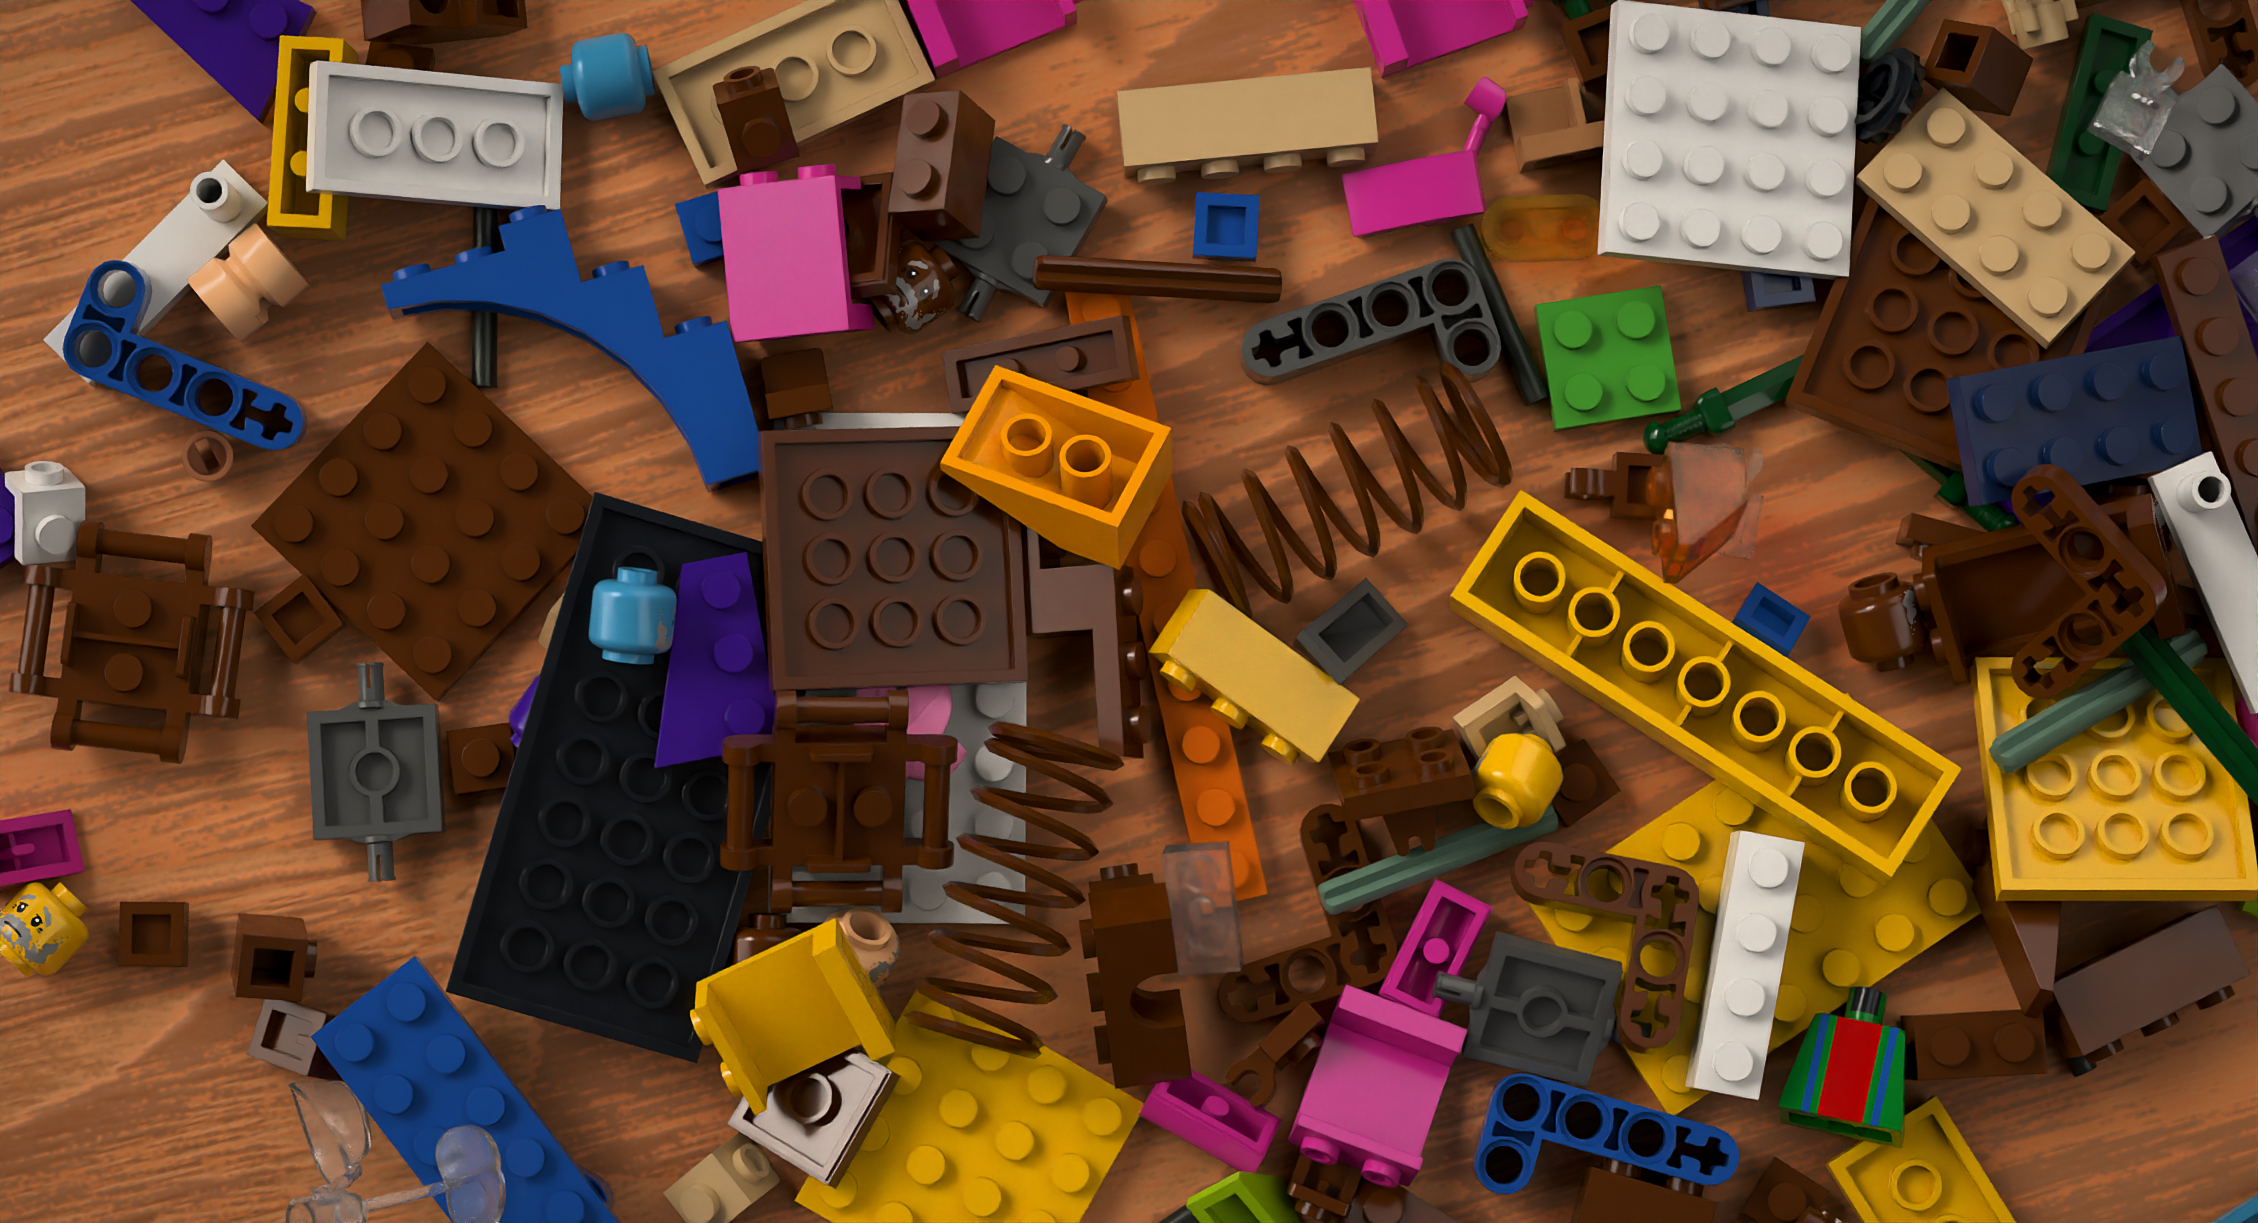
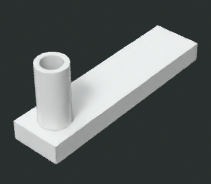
[43,160,268,387]
[2147,451,2258,714]

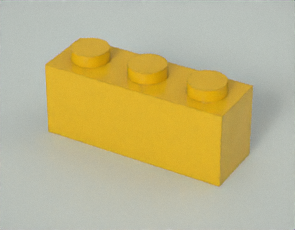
[267,35,358,241]
[1148,589,1360,766]

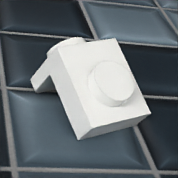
[5,461,85,565]

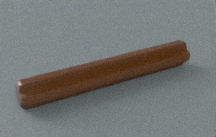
[1032,255,1282,303]

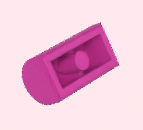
[1378,879,1493,1019]
[1138,1069,1282,1173]

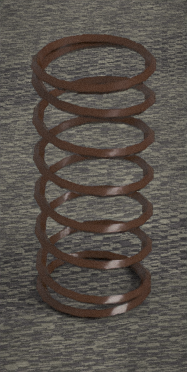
[1181,361,1513,619]
[904,721,1124,1059]

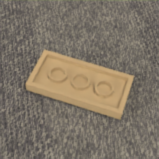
[652,0,936,189]
[1855,87,2136,350]

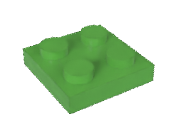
[1534,285,1682,432]

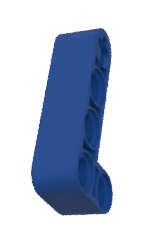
[62,260,308,450]
[1473,1073,1739,1194]

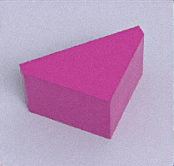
[0,809,85,892]

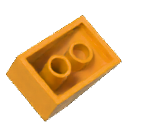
[940,365,1173,570]

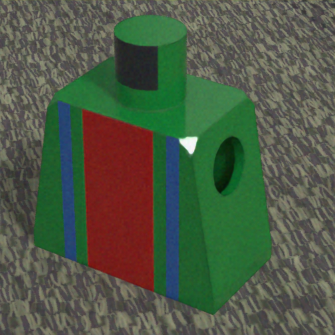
[1778,987,1907,1148]

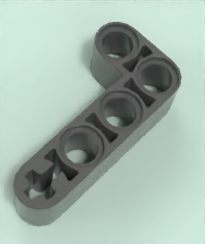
[1240,258,1501,385]

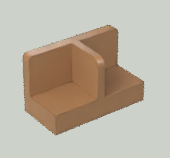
[1505,77,1607,173]

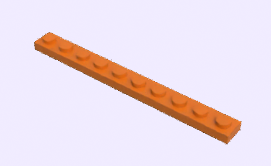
[1063,291,1268,909]

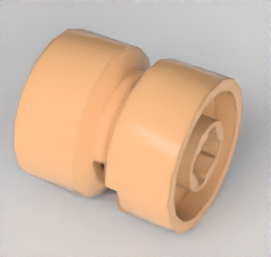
[187,222,310,343]

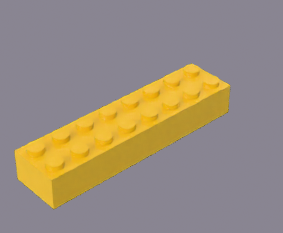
[1450,489,1962,887]

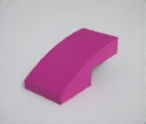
[1342,150,1487,239]

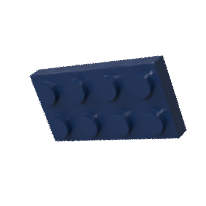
[1946,335,2202,507]

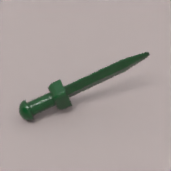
[1643,354,1804,455]
[1897,448,2019,532]

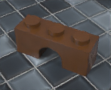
[1079,882,1192,1089]

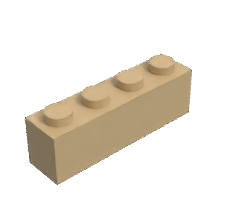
[1117,67,1378,185]

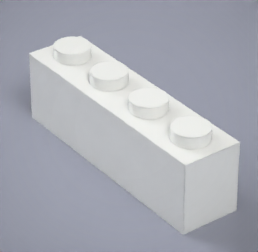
[1685,830,1805,1100]

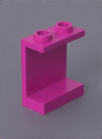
[905,0,1084,79]
[1353,0,1533,78]
[718,164,874,342]
[1287,984,1467,1188]

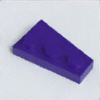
[130,0,317,125]
[654,552,775,768]

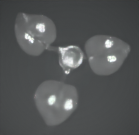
[286,1080,506,1223]

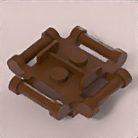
[8,520,255,764]
[720,690,958,914]

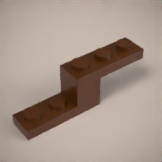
[1020,522,1150,760]

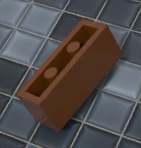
[2043,904,2251,1064]

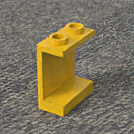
[690,918,895,1115]

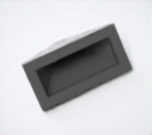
[1293,578,1408,685]

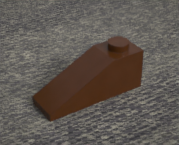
[1965,816,2062,1018]

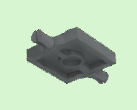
[2125,64,2258,239]
[933,124,1108,323]
[307,662,446,882]
[1432,931,1652,1087]

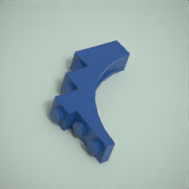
[381,205,759,493]

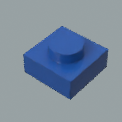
[675,185,736,268]
[1192,192,1260,262]
[1731,582,1811,657]

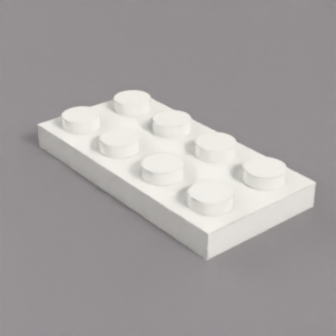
[306,60,563,212]

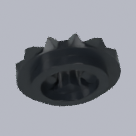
[1854,48,1926,145]

